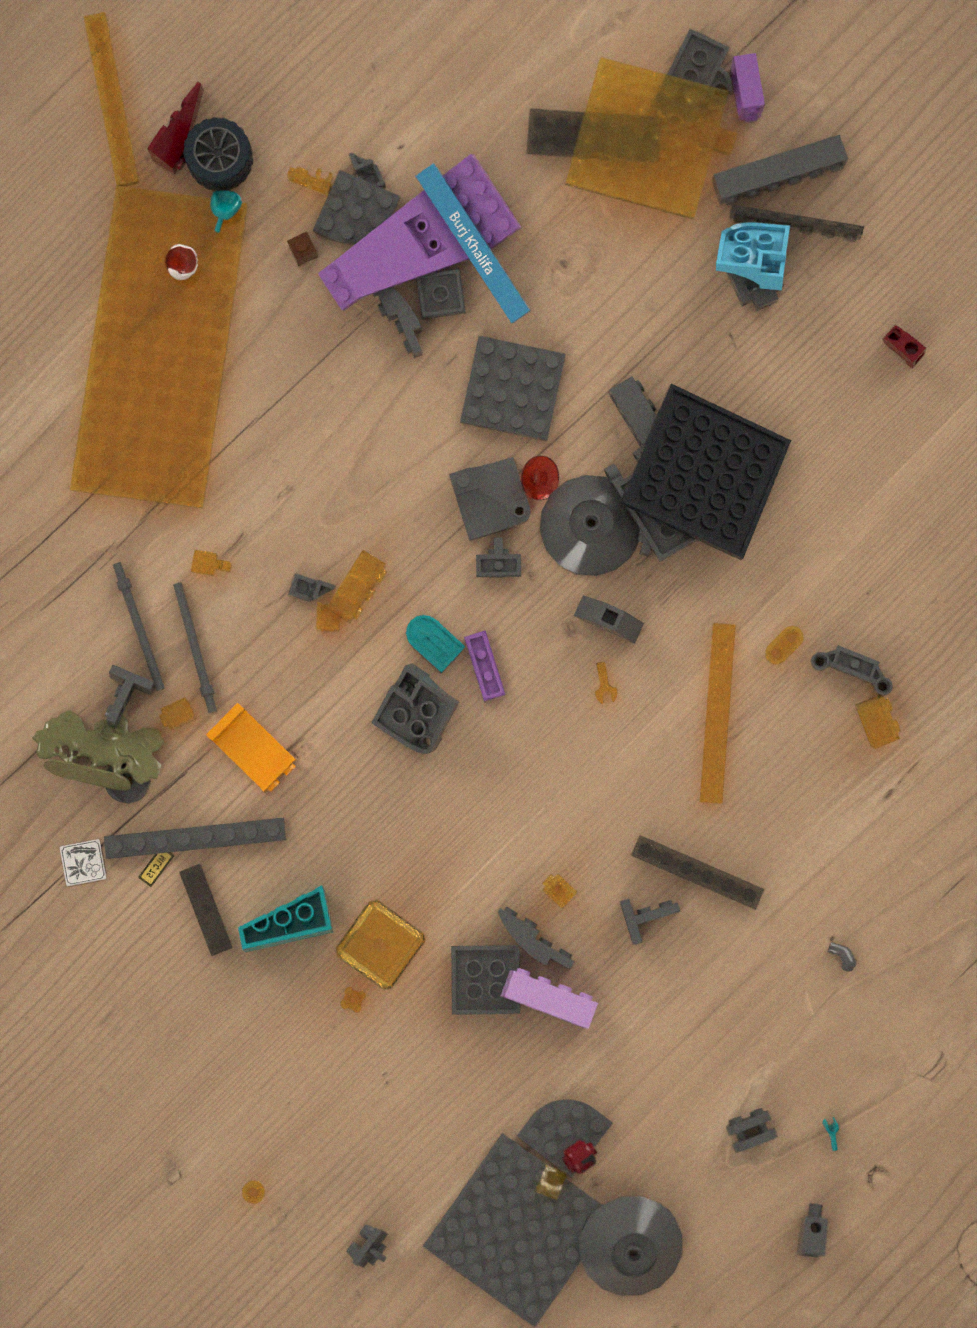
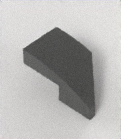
[349,153,386,188]
[288,573,336,602]

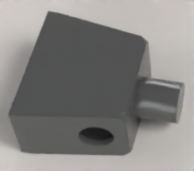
[796,1203,828,1258]

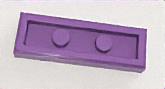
[464,630,506,702]

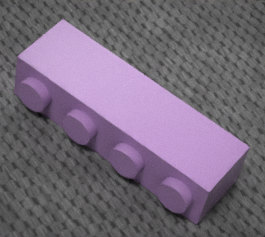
[501,968,598,1029]

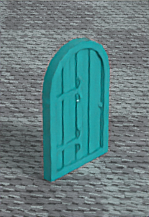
[406,615,466,673]

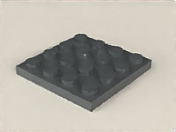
[460,336,566,441]

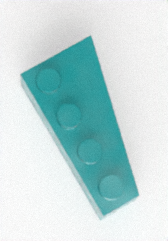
[238,885,334,953]

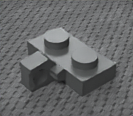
[476,537,521,578]

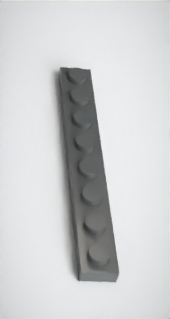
[104,818,286,859]

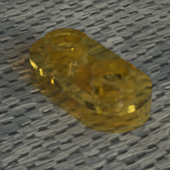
[765,626,804,665]

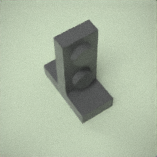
[105,665,155,728]
[619,899,680,945]

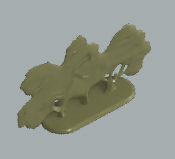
[32,710,165,791]

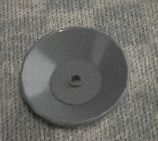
[540,475,640,576]
[580,1196,682,1296]

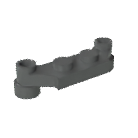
[810,645,893,696]

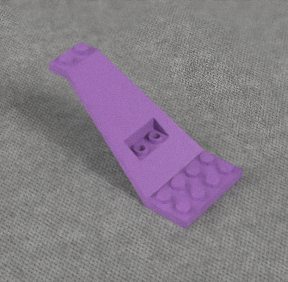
[318,154,522,311]

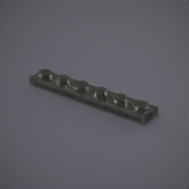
[729,204,864,242]
[630,835,764,910]

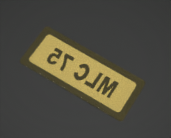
[138,852,174,887]

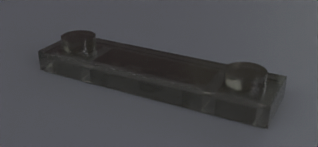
[179,864,233,956]

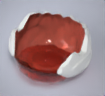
[164,244,198,280]

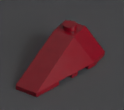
[147,81,204,174]

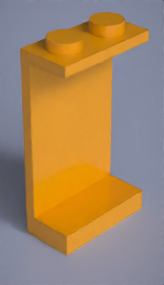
[206,703,297,792]

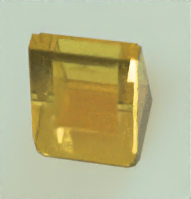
[535,1165,567,1200]

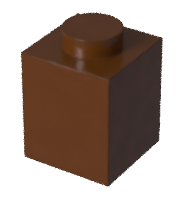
[287,231,318,267]

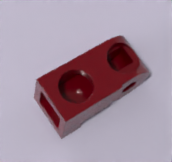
[883,325,927,369]

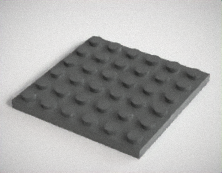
[423,1133,602,1327]

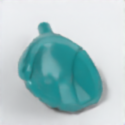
[210,191,242,233]

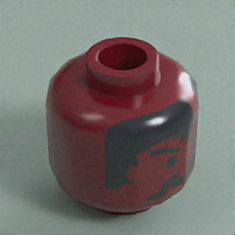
[562,1140,598,1174]

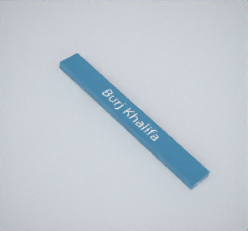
[416,163,531,323]

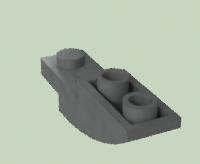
[373,287,422,358]
[498,907,575,969]

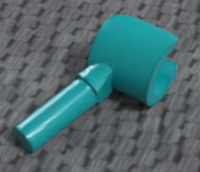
[823,1117,839,1151]

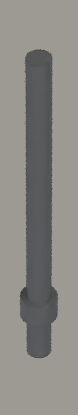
[113,562,165,691]
[173,582,217,713]

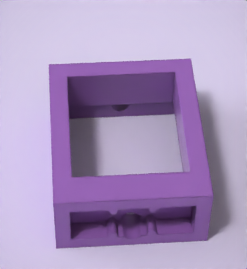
[730,53,765,122]

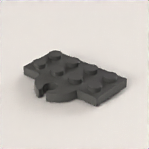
[651,29,732,127]

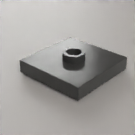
[416,269,466,320]

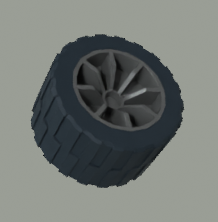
[183,117,253,191]

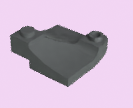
[449,457,531,541]
[371,663,460,754]

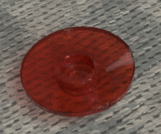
[521,456,559,500]

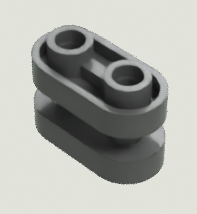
[726,1108,778,1153]

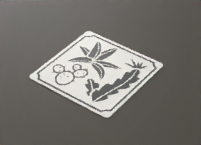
[60,839,106,886]

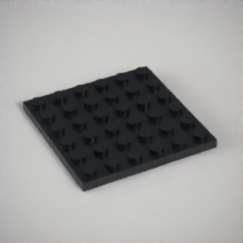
[620,383,791,560]

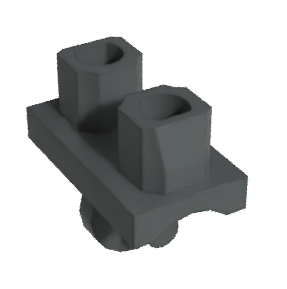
[346,1224,388,1268]

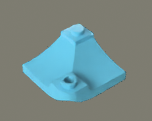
[716,222,790,290]

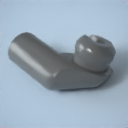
[828,942,856,972]

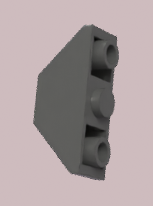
[574,595,644,644]

